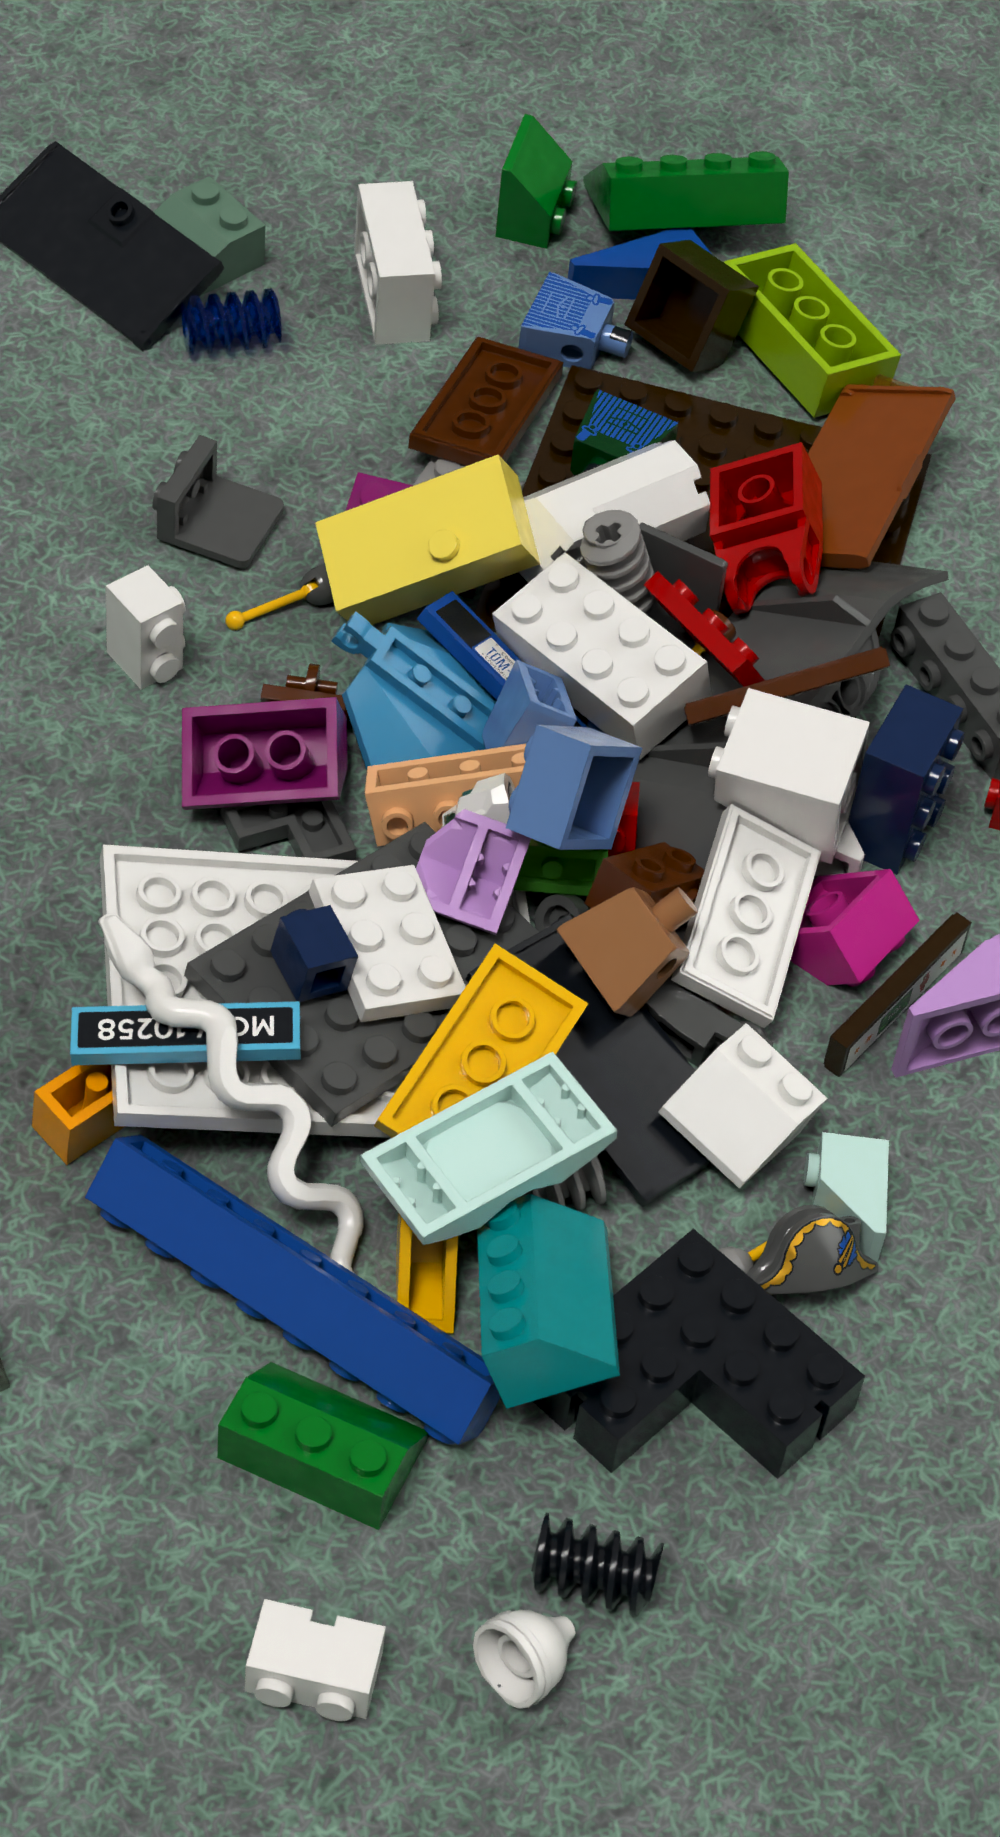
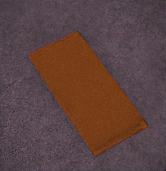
[808,384,956,569]

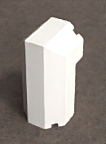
[519,440,710,583]

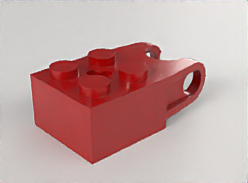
[710,442,823,615]

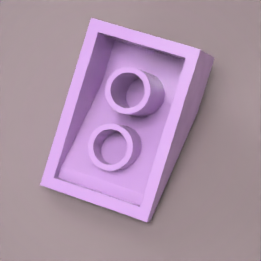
[891,934,1000,1078]

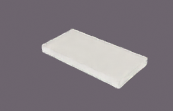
[671,804,821,1028]

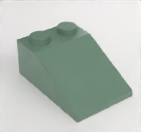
[154,176,266,296]

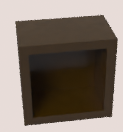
[624,240,759,372]

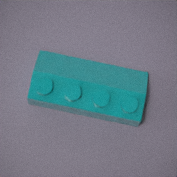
[477,1194,620,1409]

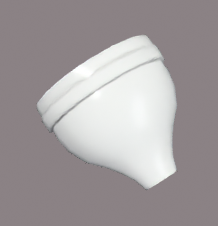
[473,1610,575,1709]

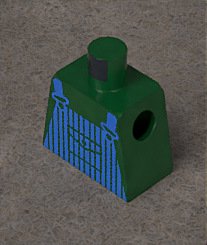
[570,389,679,476]

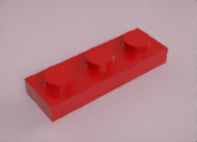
[643,571,765,687]

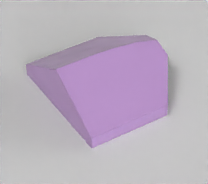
[416,809,531,935]

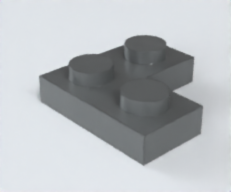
[220,800,356,861]

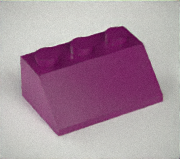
[182,697,348,810]

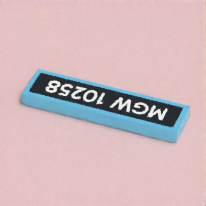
[70,1001,301,1066]

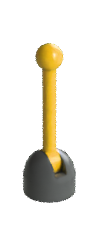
[225,564,334,630]

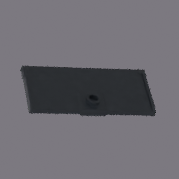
[0,141,224,351]
[466,914,713,1207]

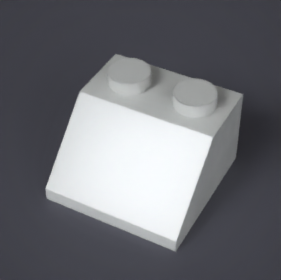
[658,1023,827,1189]

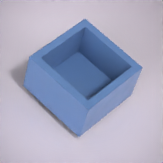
[506,725,642,850]

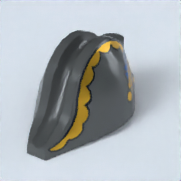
[747,1205,878,1295]

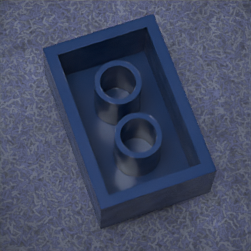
[848,684,965,875]

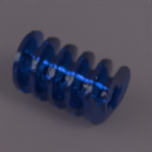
[181,288,282,356]

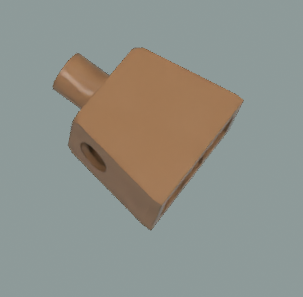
[556,887,698,1017]

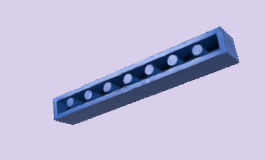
[85,1134,501,1445]

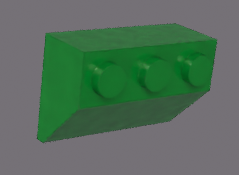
[217,1362,430,1530]

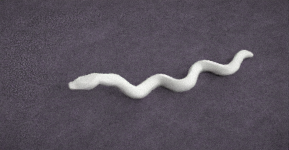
[98,913,364,1274]

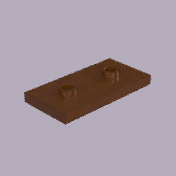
[408,337,564,466]

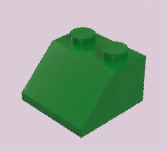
[495,114,577,249]

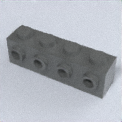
[890,592,1000,780]

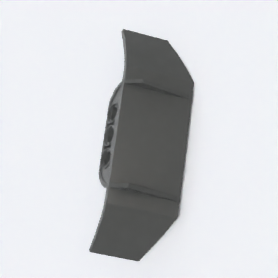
[632,561,948,869]

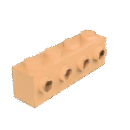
[365,743,527,847]

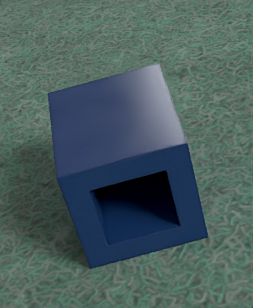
[270,905,358,1002]

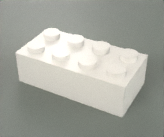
[492,552,712,760]

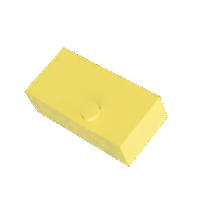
[315,454,540,625]

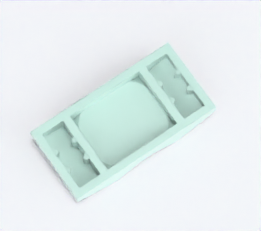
[360,1051,617,1245]

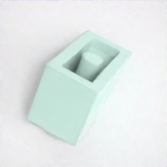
[804,1132,889,1262]

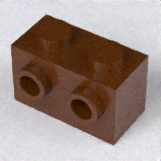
[585,842,705,921]

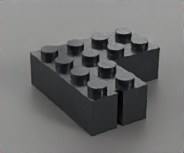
[532,1228,865,1479]

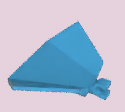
[331,611,497,770]

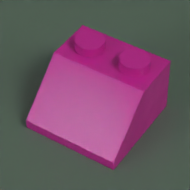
[790,869,920,987]

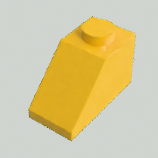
[396,1213,458,1333]

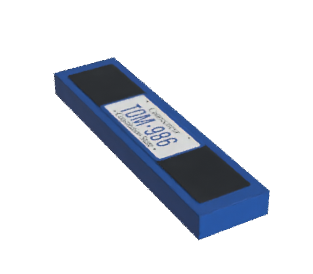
[417,591,587,727]

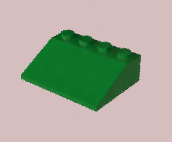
[583,151,789,231]

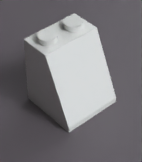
[708,688,870,864]

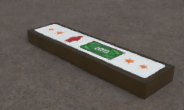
[823,912,972,1077]

